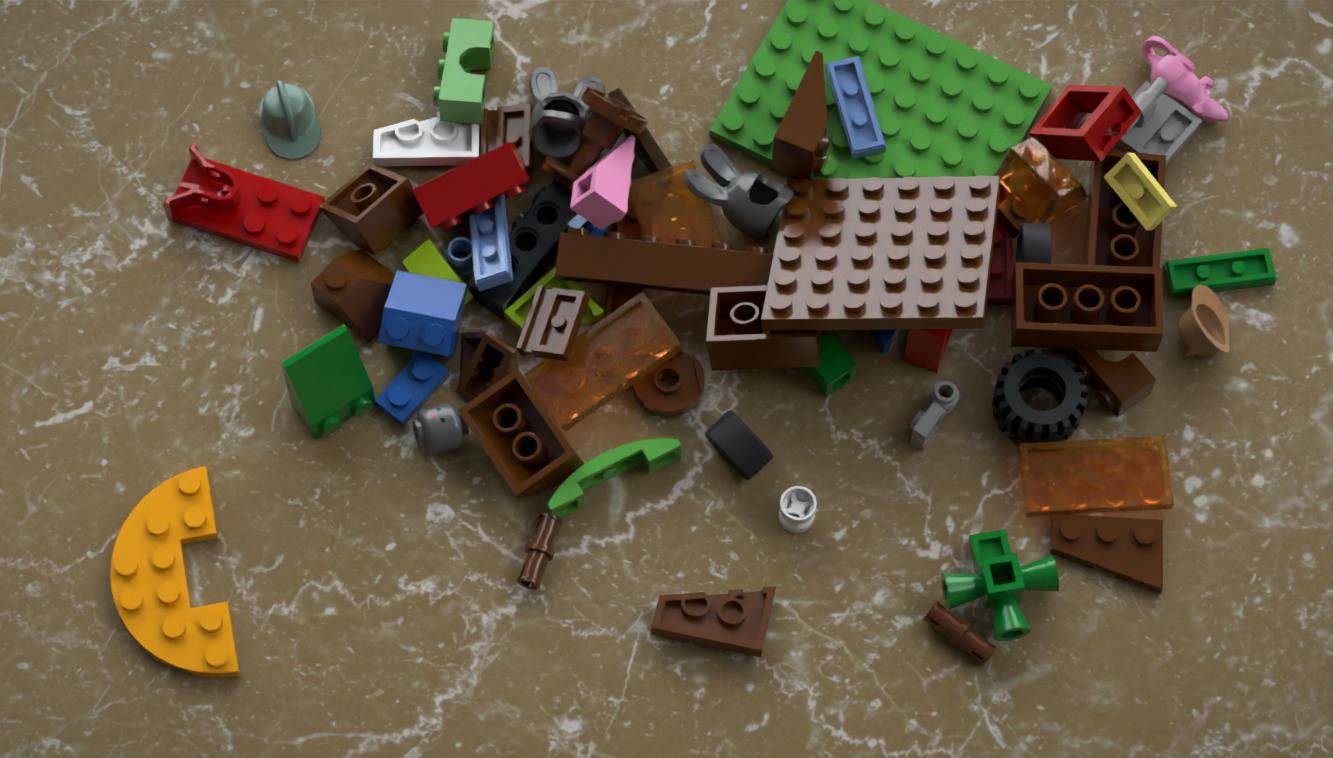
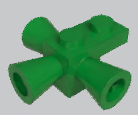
[941,529,1059,641]

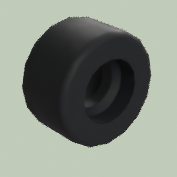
[705,410,773,480]

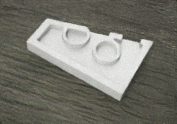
[373,112,480,166]

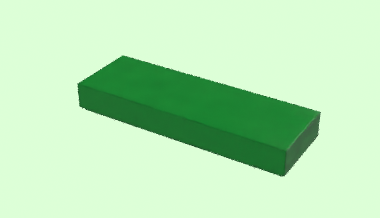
[1163,248,1277,298]

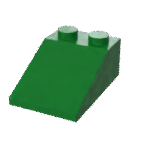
[281,325,376,439]

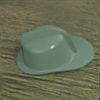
[259,80,321,160]

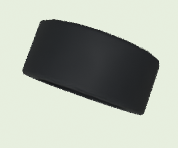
[1016,223,1052,264]

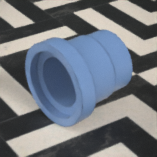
[445,237,474,279]

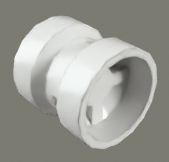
[778,486,817,533]

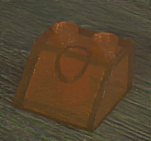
[994,137,1088,224]

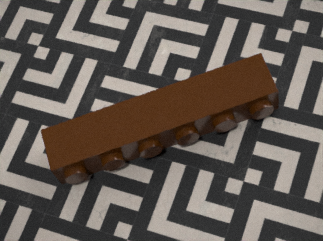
[555,227,773,296]

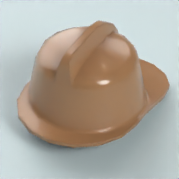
[1177,284,1230,357]

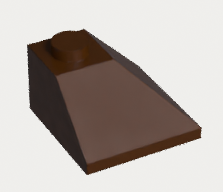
[311,249,395,342]

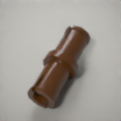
[517,513,562,590]
[923,601,997,666]

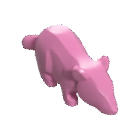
[1142,36,1228,122]

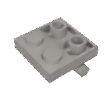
[1108,77,1202,166]

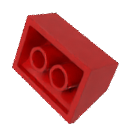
[412,142,530,231]

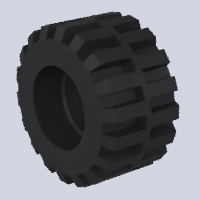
[992,349,1088,449]

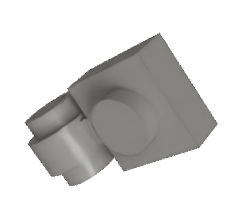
[910,381,960,451]

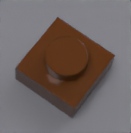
[997,188,1041,239]

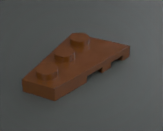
[1050,513,1163,594]
[651,586,776,657]

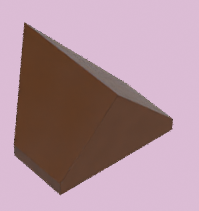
[455,331,518,401]

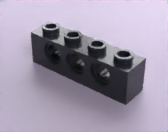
[468,179,578,320]

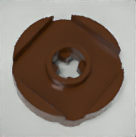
[632,345,704,417]

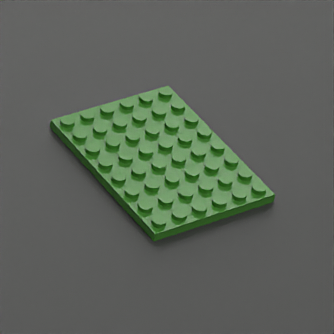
[709,0,1052,180]

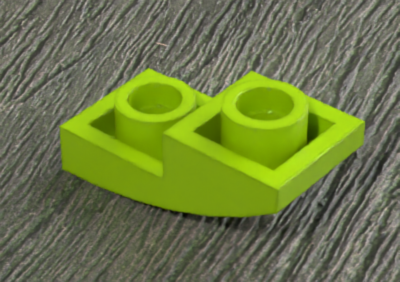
[402,239,474,305]

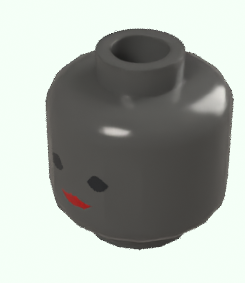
[413,403,469,455]

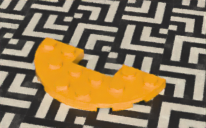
[110,466,240,678]

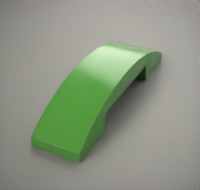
[548,438,681,519]

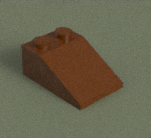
[771,51,831,180]

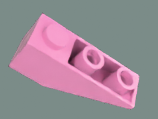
[570,135,635,230]

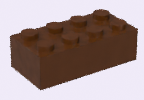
[1083,150,1166,268]
[1011,262,1163,352]

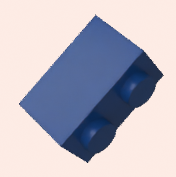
[378,270,468,356]

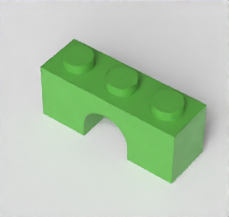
[433,18,495,124]

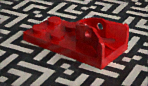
[163,143,325,263]

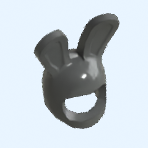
[528,67,605,159]
[683,144,793,239]

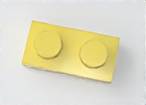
[1104,153,1177,230]

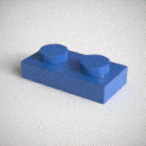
[374,351,450,427]

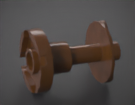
[542,86,648,189]

